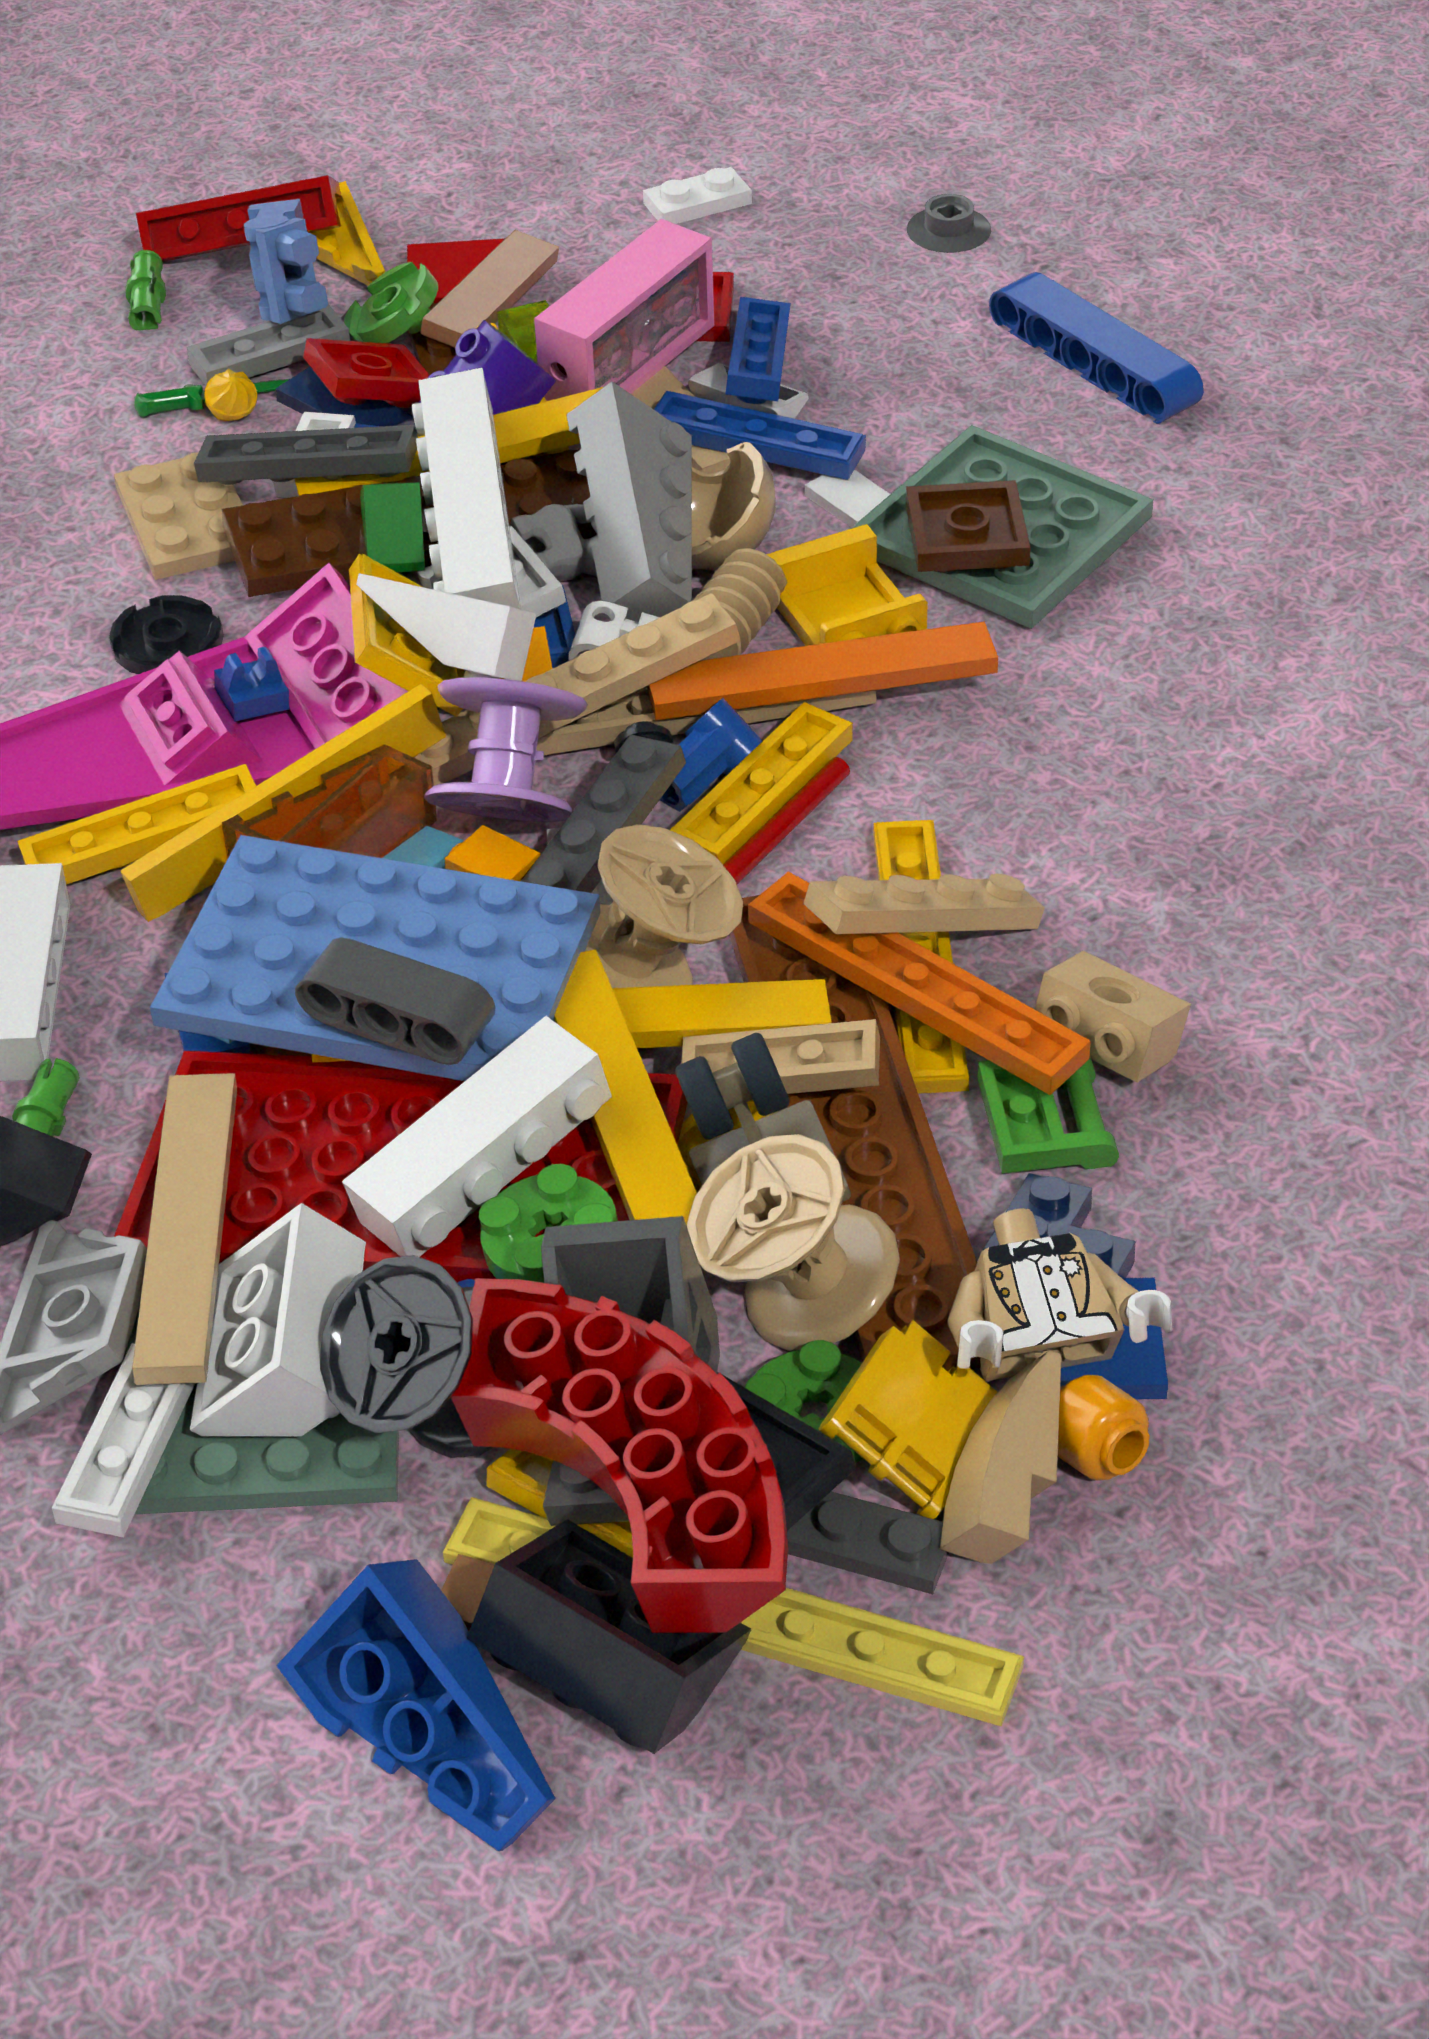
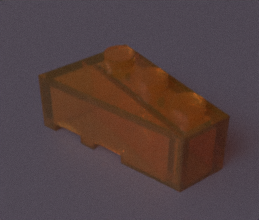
[222,744,437,859]

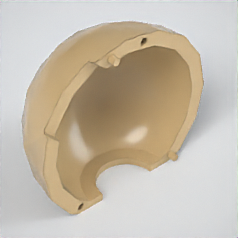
[692,442,776,571]

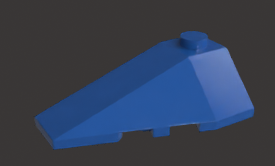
[276,1559,556,1851]

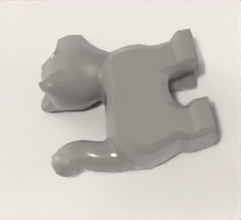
[509,504,599,581]

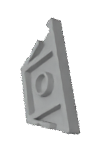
[0,1220,147,1435]

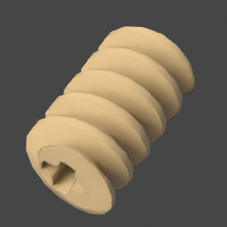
[693,548,787,660]

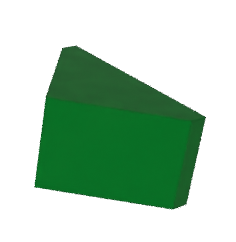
[360,482,425,572]

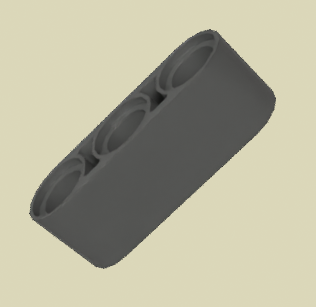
[295,937,496,1065]

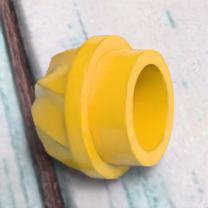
[204,368,257,421]

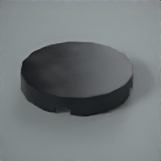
[109,595,224,674]

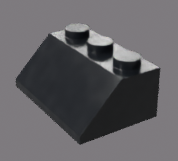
[467,1519,751,1754]

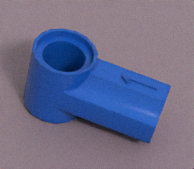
[660,698,763,812]

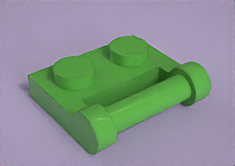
[977,1057,1119,1174]

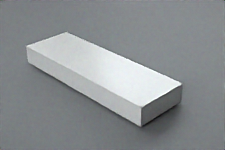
[52,1343,195,1538]

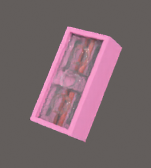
[534,219,714,401]

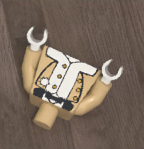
[948,1208,1173,1381]

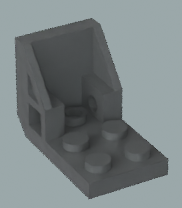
[541,1216,720,1526]

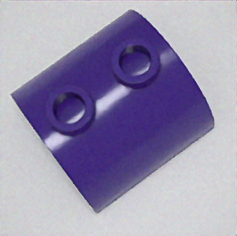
[418,320,556,415]

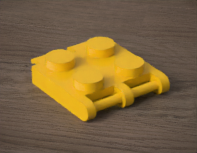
[819,1320,998,1519]

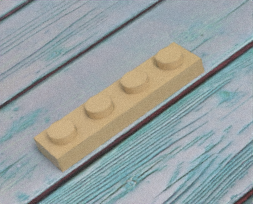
[803,874,1045,934]

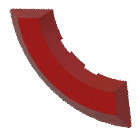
[451,1278,788,1633]

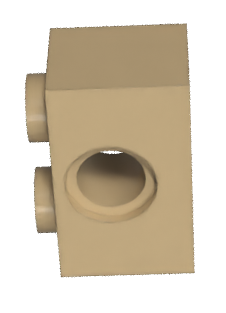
[1035,951,1191,1083]

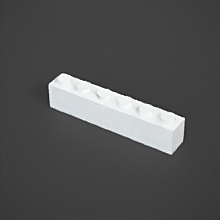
[412,368,521,609]

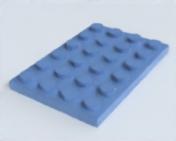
[150,835,600,1081]

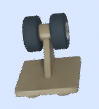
[675,1033,851,1202]

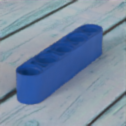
[989,272,1204,424]

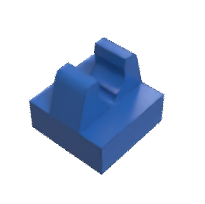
[214,647,289,721]

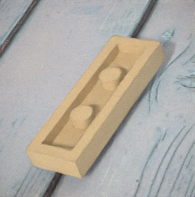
[681,1019,880,1094]

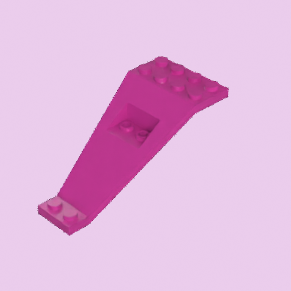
[0,563,408,830]

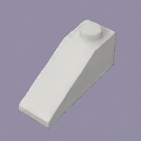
[356,573,537,681]

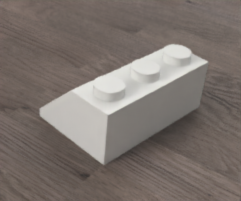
[190,1203,366,1436]

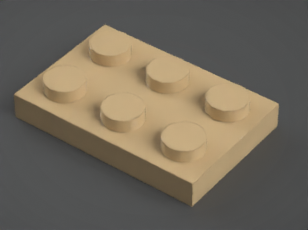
[114,452,243,580]

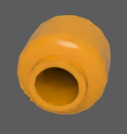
[1058,1375,1150,1480]

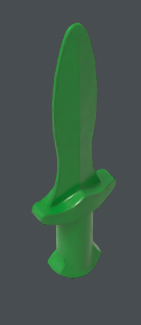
[134,379,289,417]

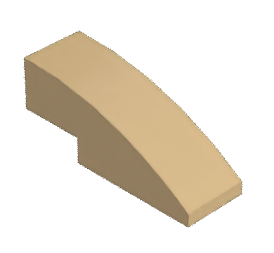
[940,1350,1061,1564]

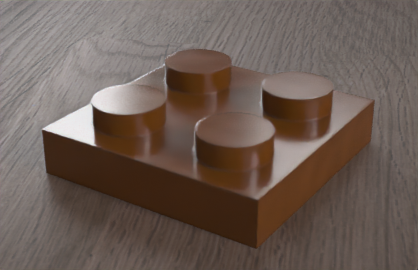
[905,480,1031,573]

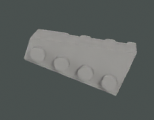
[566,381,692,622]

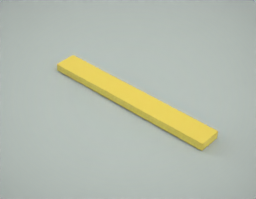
[443,1497,1024,1727]

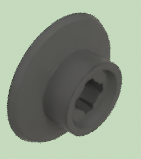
[907,194,991,253]

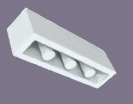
[0,863,70,1081]
[342,1016,612,1257]

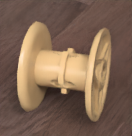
[585,824,743,988]
[686,1134,900,1351]

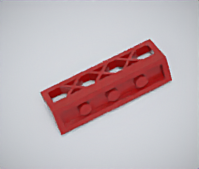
[136,175,341,262]

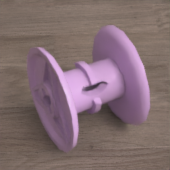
[424,677,588,822]

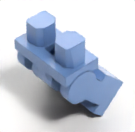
[244,199,328,324]

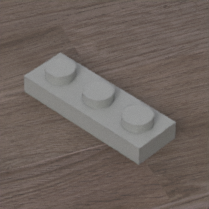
[187,304,350,386]

